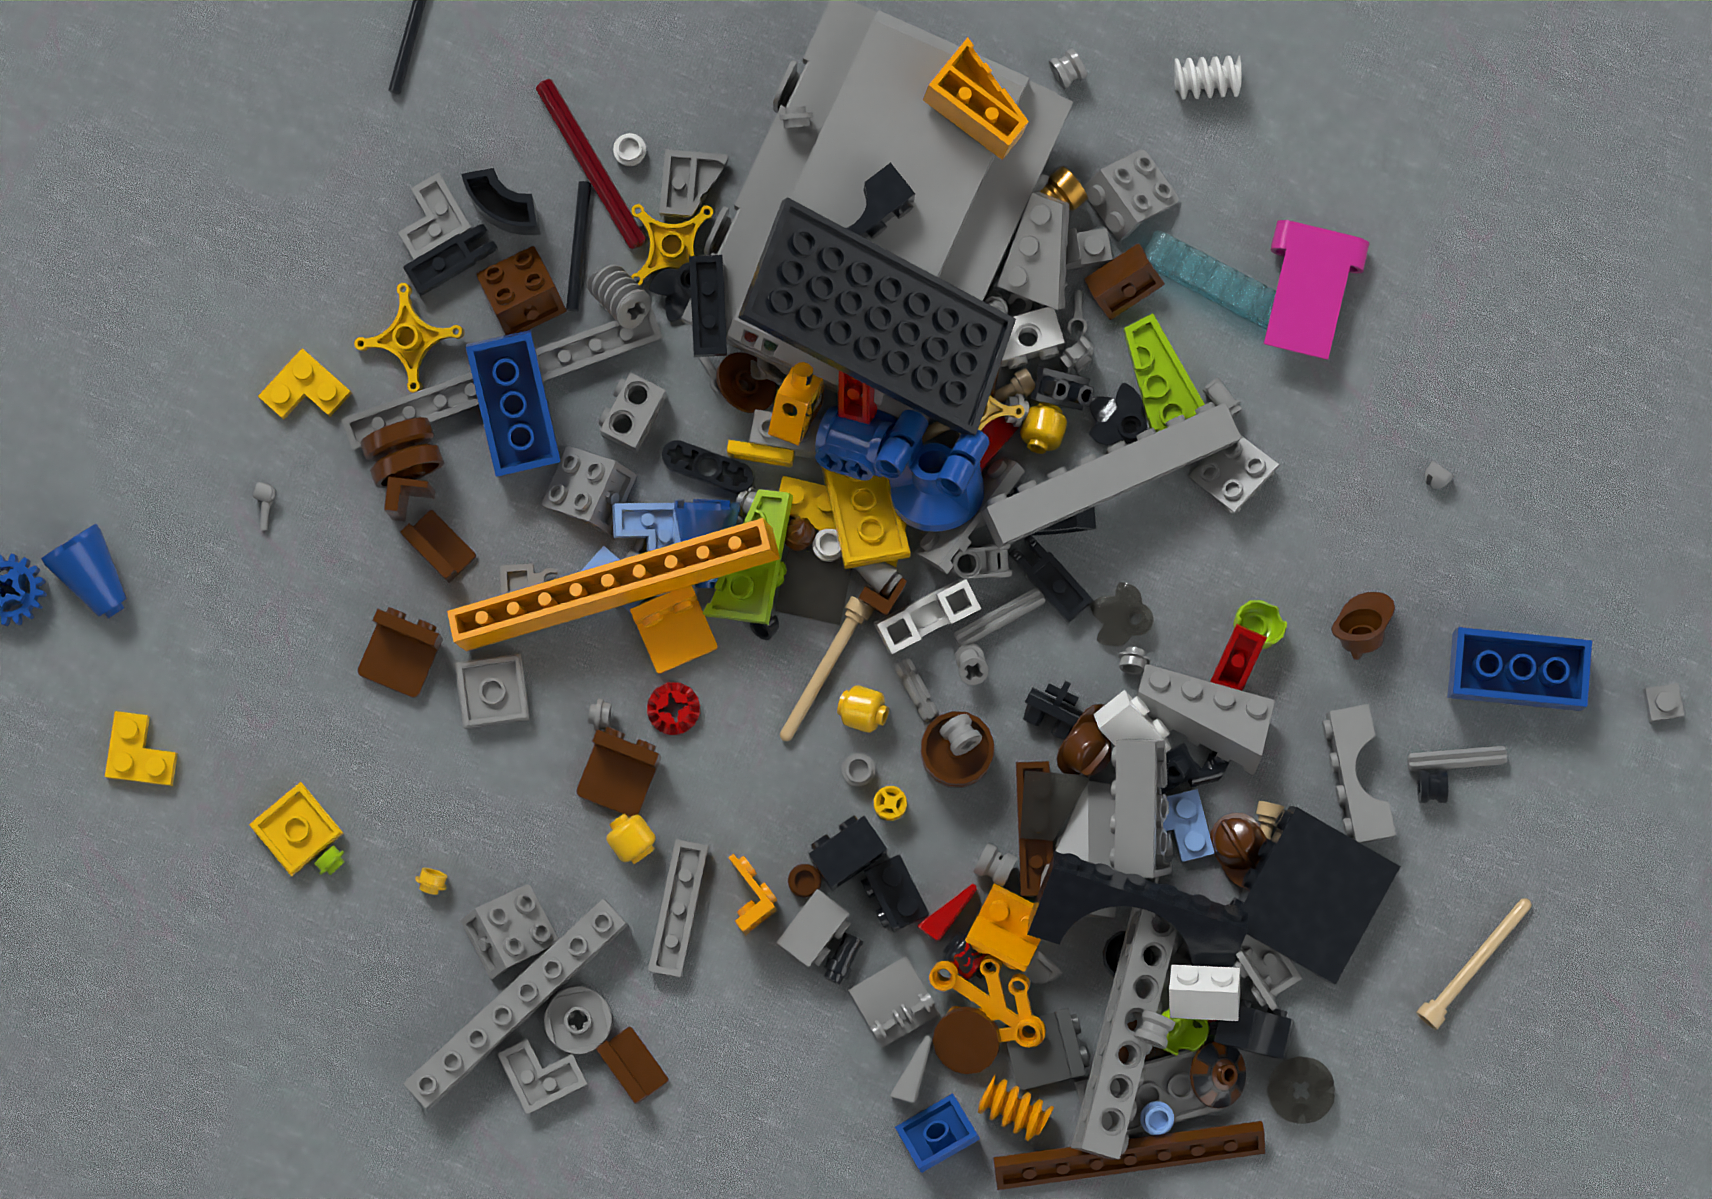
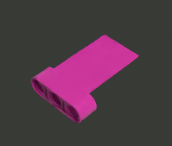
[1264,220,1370,360]

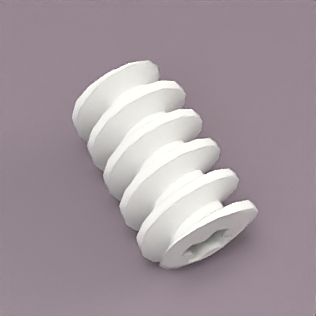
[1174,55,1242,100]

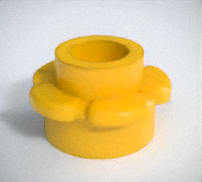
[415,867,447,895]

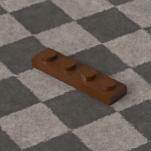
[1016,761,1053,897]

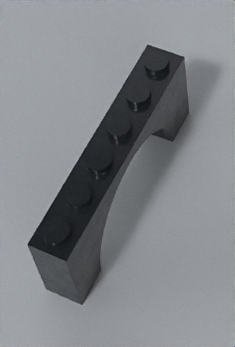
[1027,851,1248,967]

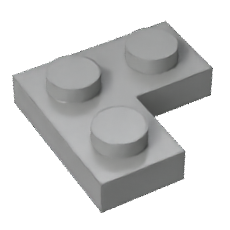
[398,172,472,259]
[497,1039,588,1115]

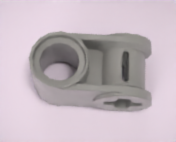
[950,543,1012,579]

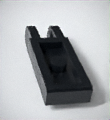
[403,224,498,297]
[1009,535,1094,624]

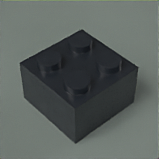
[808,815,887,891]

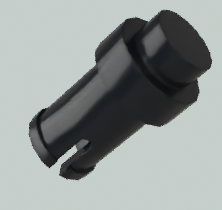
[824,933,864,985]

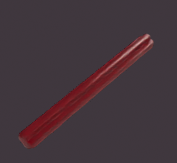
[536,78,646,249]

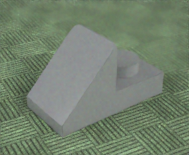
[1066,228,1113,270]

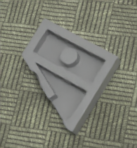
[659,149,729,219]

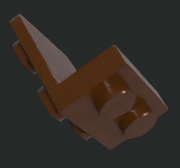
[358,607,443,698]
[576,727,661,817]

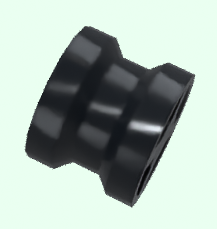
[1417,770,1448,803]

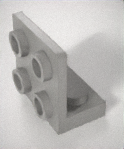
[542,446,637,535]
[460,884,559,980]

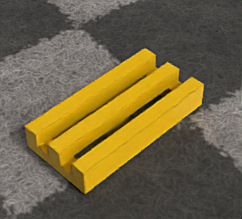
[727,439,795,468]

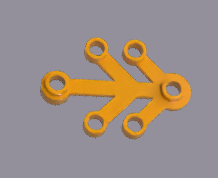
[929,955,1046,1048]

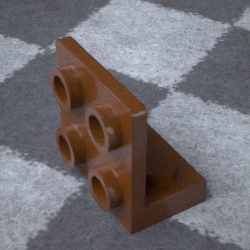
[476,246,567,335]

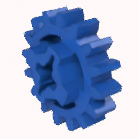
[0,553,47,627]

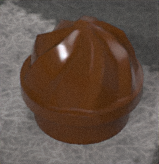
[785,516,815,551]

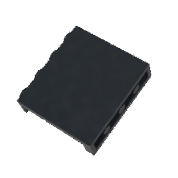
[1230,806,1401,985]

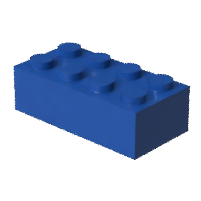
[466,330,561,477]
[1447,627,1592,711]

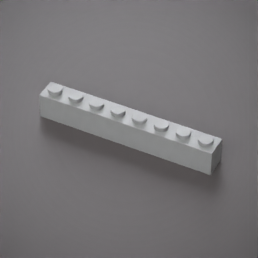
[981,402,1242,549]

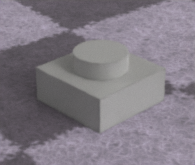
[1643,683,1685,722]

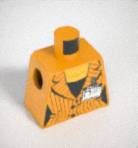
[768,362,824,446]

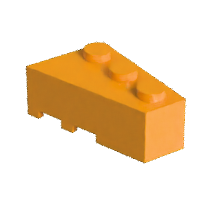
[923,37,1029,160]

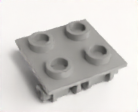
[1188,435,1280,515]
[848,956,940,1048]

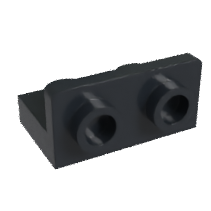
[861,854,929,933]

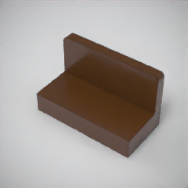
[1085,243,1165,320]
[384,477,436,522]
[400,510,476,583]
[858,578,907,616]
[596,1027,669,1104]

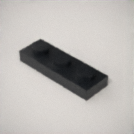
[689,255,727,357]

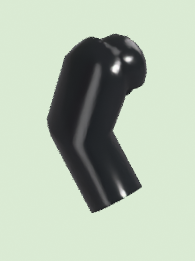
[1188,750,1230,787]

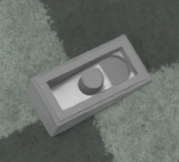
[890,1036,932,1103]

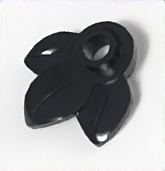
[649,262,691,321]
[1089,383,1147,445]

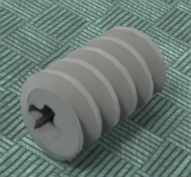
[587,264,652,330]

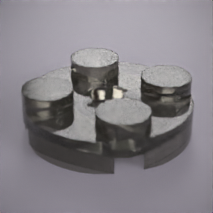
[1266,1056,1335,1124]

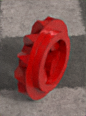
[647,682,700,735]

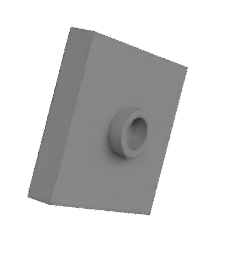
[455,653,530,729]

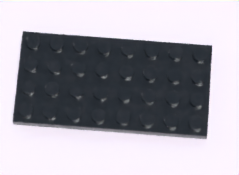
[738,197,1016,436]

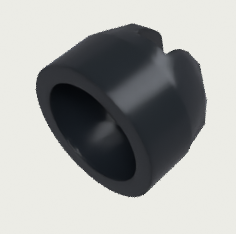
[750,615,779,640]

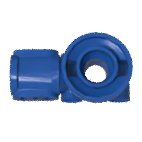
[815,405,990,532]

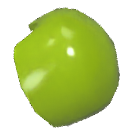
[1233,600,1287,649]
[1162,1008,1210,1055]

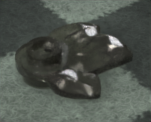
[1090,582,1154,646]

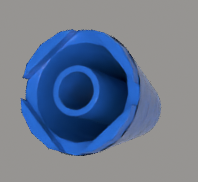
[674,499,740,588]
[41,523,127,618]

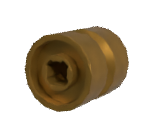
[1039,166,1088,211]

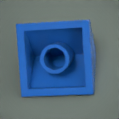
[895,1093,980,1173]

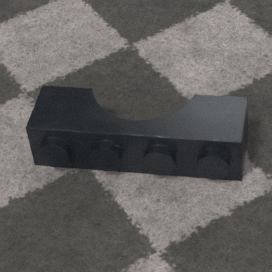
[846,162,916,239]

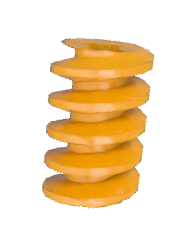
[978,1074,1054,1141]

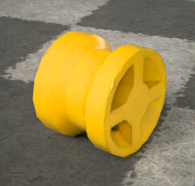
[874,786,907,821]

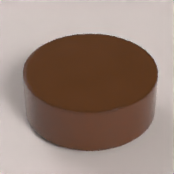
[788,864,822,898]

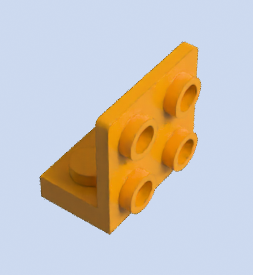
[630,585,718,674]
[728,853,778,936]
[965,883,1041,972]

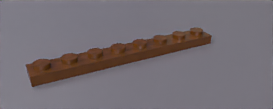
[993,1121,1265,1190]

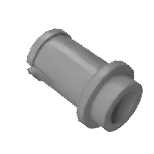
[1202,378,1242,418]

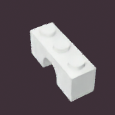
[873,578,981,654]

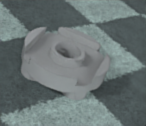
[544,986,612,1054]

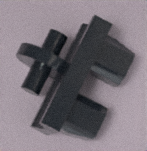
[1030,366,1094,411]
[1023,680,1083,740]
[1161,742,1202,794]

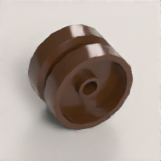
[360,417,444,488]
[921,711,994,788]

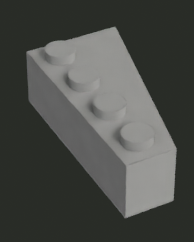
[1136,664,1275,775]
[1110,739,1172,878]

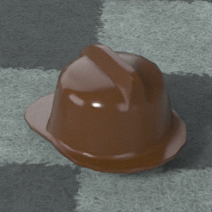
[1331,592,1395,660]
[1056,704,1112,777]
[1210,812,1267,888]

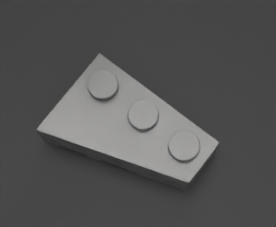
[997,192,1069,310]

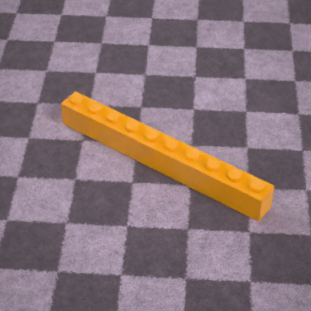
[447,518,780,651]

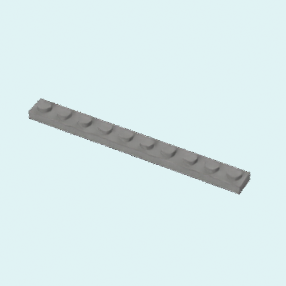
[341,307,663,450]

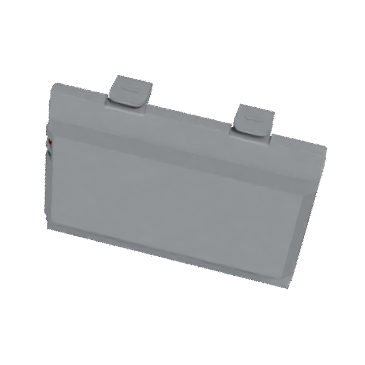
[682,0,1073,421]

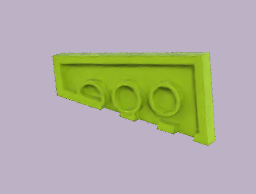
[1123,313,1205,432]
[703,489,793,625]

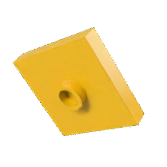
[249,782,344,876]

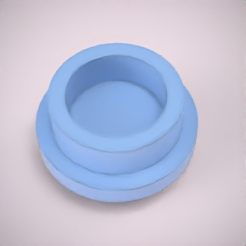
[1140,1101,1174,1135]

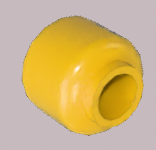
[1020,402,1067,454]
[837,685,889,733]
[606,813,656,864]

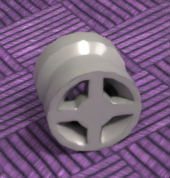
[1049,48,1087,89]
[940,714,982,756]
[1134,1010,1175,1049]

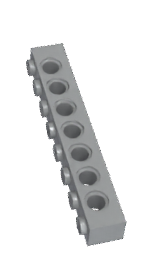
[403,898,628,1109]
[1071,907,1179,1159]

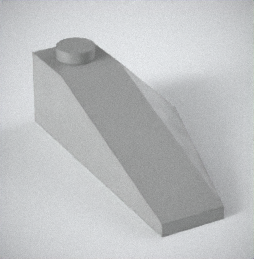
[1040,780,1116,918]

